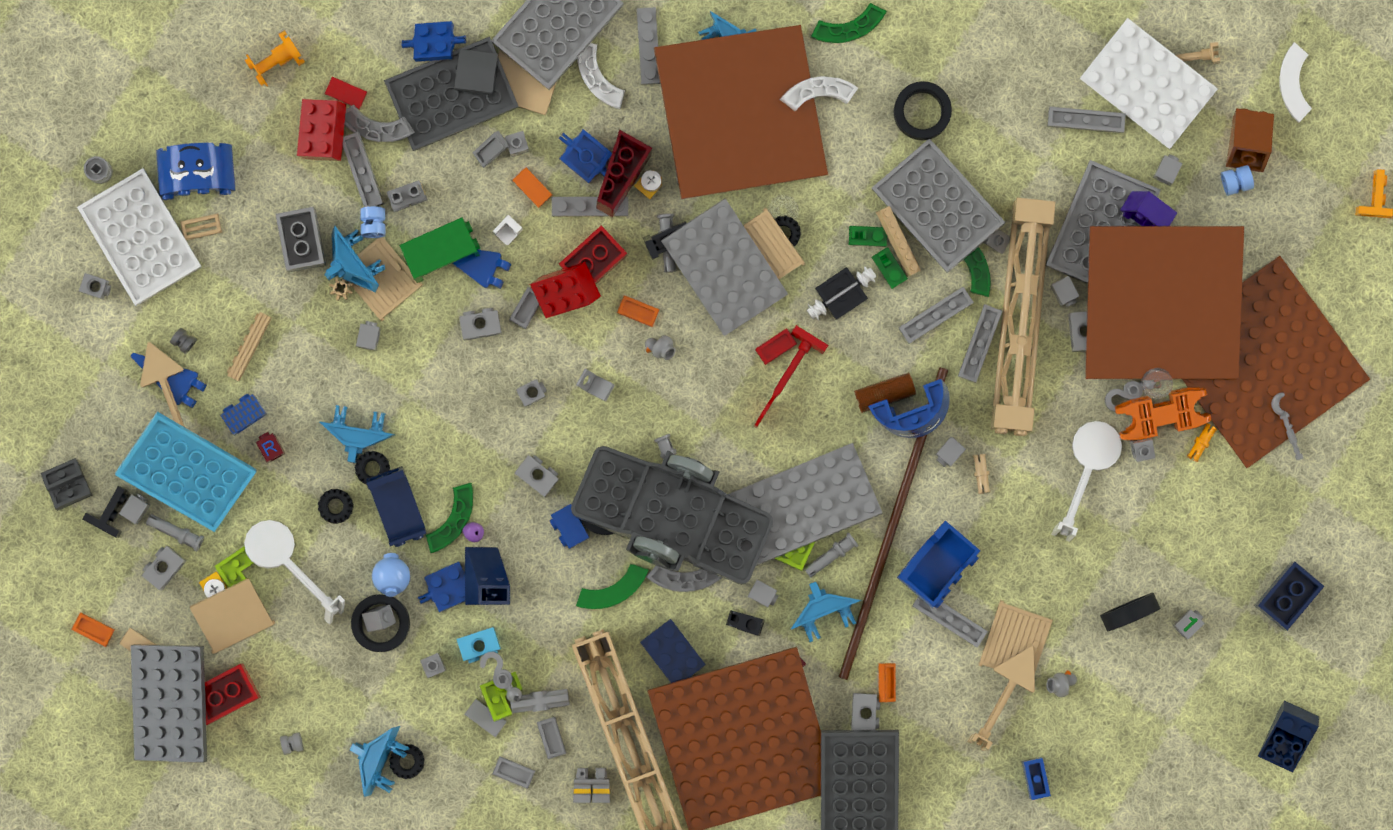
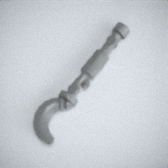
[1271,393,1303,460]

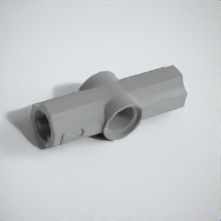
[510,689,570,713]

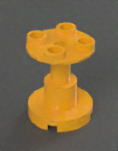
[245,30,305,87]

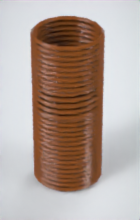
[854,372,916,413]

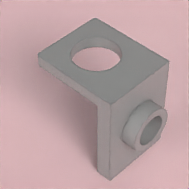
[983,230,1010,254]
[576,369,615,401]

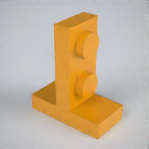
[1355,169,1393,219]

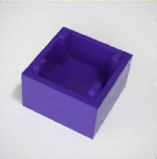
[1120,191,1177,226]

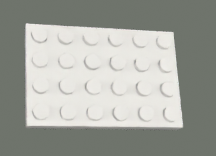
[1080,18,1218,149]
[77,168,202,306]

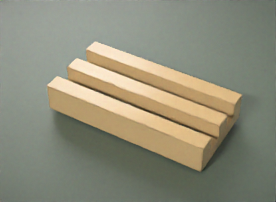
[180,214,222,240]

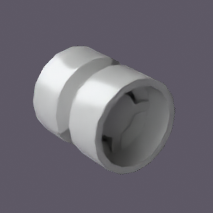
[84,156,113,184]

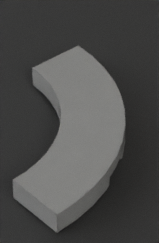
[345,105,415,142]
[646,566,722,592]

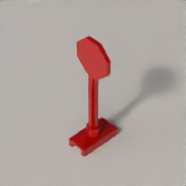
[753,325,829,428]

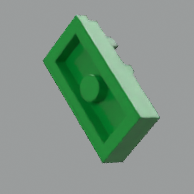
[848,226,887,247]
[871,247,908,289]

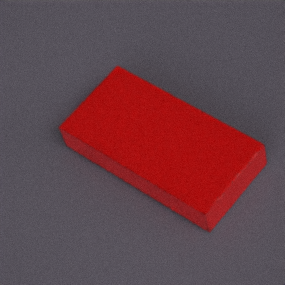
[324,77,367,110]
[755,328,797,365]

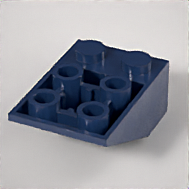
[465,547,510,605]
[1258,700,1319,773]

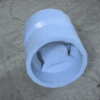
[1221,165,1254,196]
[360,206,386,238]

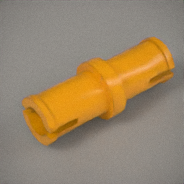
[1187,423,1217,462]

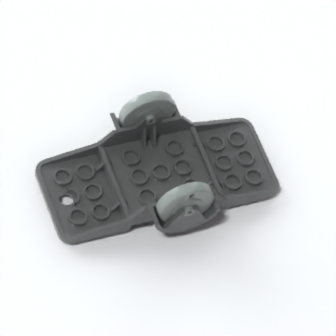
[571,446,773,585]

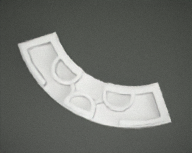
[1279,42,1312,123]
[577,43,625,109]
[780,76,858,111]

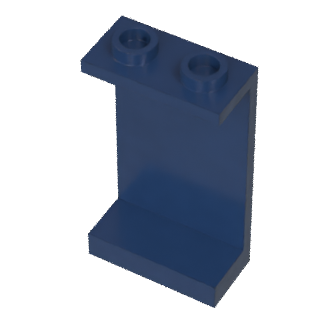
[366,466,426,547]

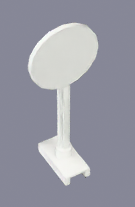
[1051,421,1122,542]
[244,520,345,625]

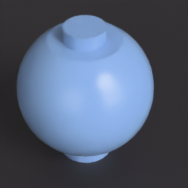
[372,553,410,597]

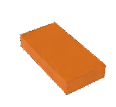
[512,167,552,208]
[617,295,660,327]
[71,612,115,647]
[879,663,896,702]

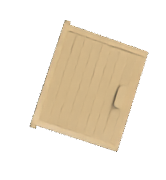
[498,50,557,116]
[743,208,805,279]
[348,237,423,322]
[190,578,275,654]
[978,600,1053,674]

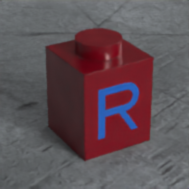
[256,432,285,463]

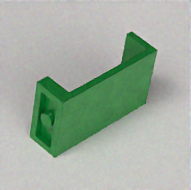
[399,217,480,283]

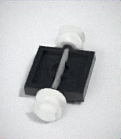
[807,267,876,320]

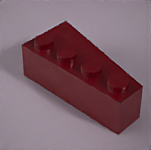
[596,129,652,218]

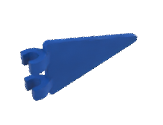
[452,250,511,289]
[131,353,207,408]

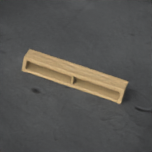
[876,206,921,277]
[227,312,272,381]

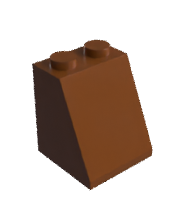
[1226,108,1274,172]

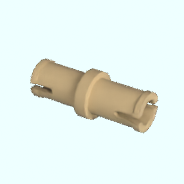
[973,454,990,494]

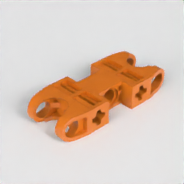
[1115,387,1211,440]

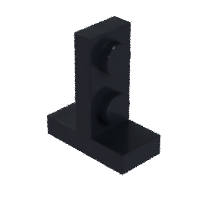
[642,221,686,260]
[82,486,128,538]

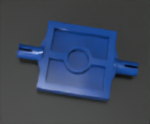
[401,21,466,62]
[558,129,612,183]
[418,562,465,613]

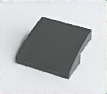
[455,49,498,95]
[41,458,93,511]

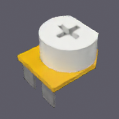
[634,170,662,199]
[199,571,227,597]

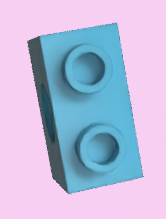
[456,627,501,663]

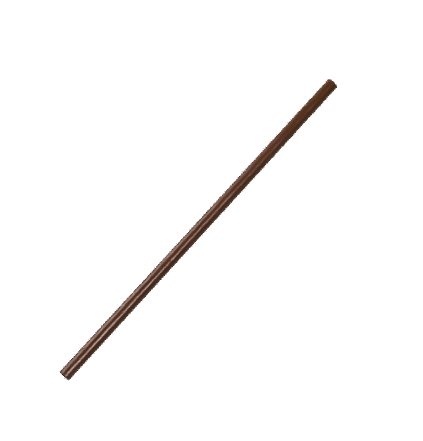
[839,367,948,680]

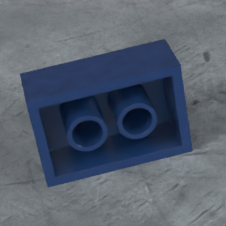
[1254,561,1325,631]
[640,619,706,683]

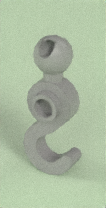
[1105,379,1157,412]
[480,651,522,702]

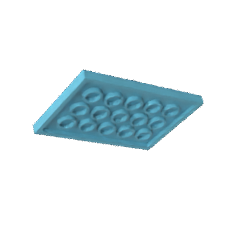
[115,412,256,532]

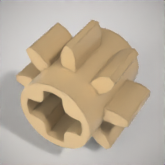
[329,278,353,301]

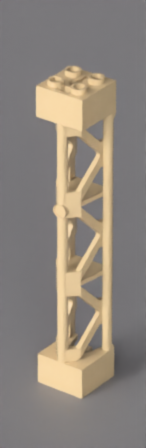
[991,198,1055,436]
[572,629,683,830]

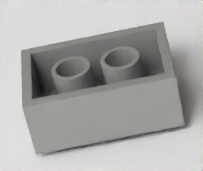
[276,207,326,273]

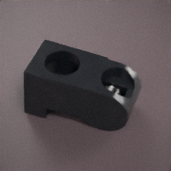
[726,610,765,636]

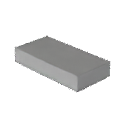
[472,131,509,168]
[509,287,539,329]
[464,699,507,737]
[537,717,566,759]
[492,756,535,789]

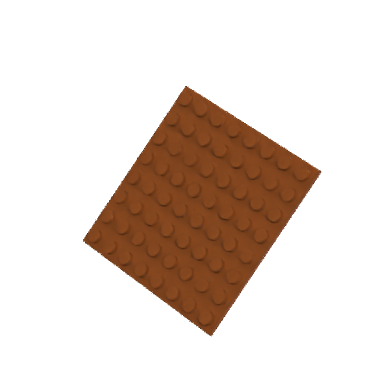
[654,25,828,199]
[1085,226,1244,379]
[1182,256,1370,468]
[648,646,821,830]

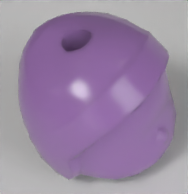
[462,522,484,542]

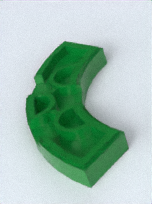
[810,3,887,43]
[964,247,991,297]
[426,483,473,553]
[576,564,649,609]

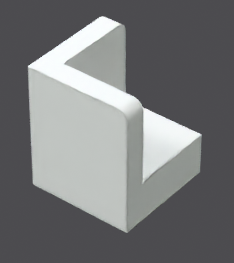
[493,215,523,245]

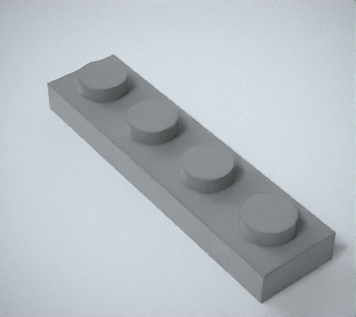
[637,7,660,85]
[1047,107,1126,133]
[343,132,384,207]
[552,197,628,217]
[899,287,974,344]
[958,304,1002,383]
[912,596,988,648]

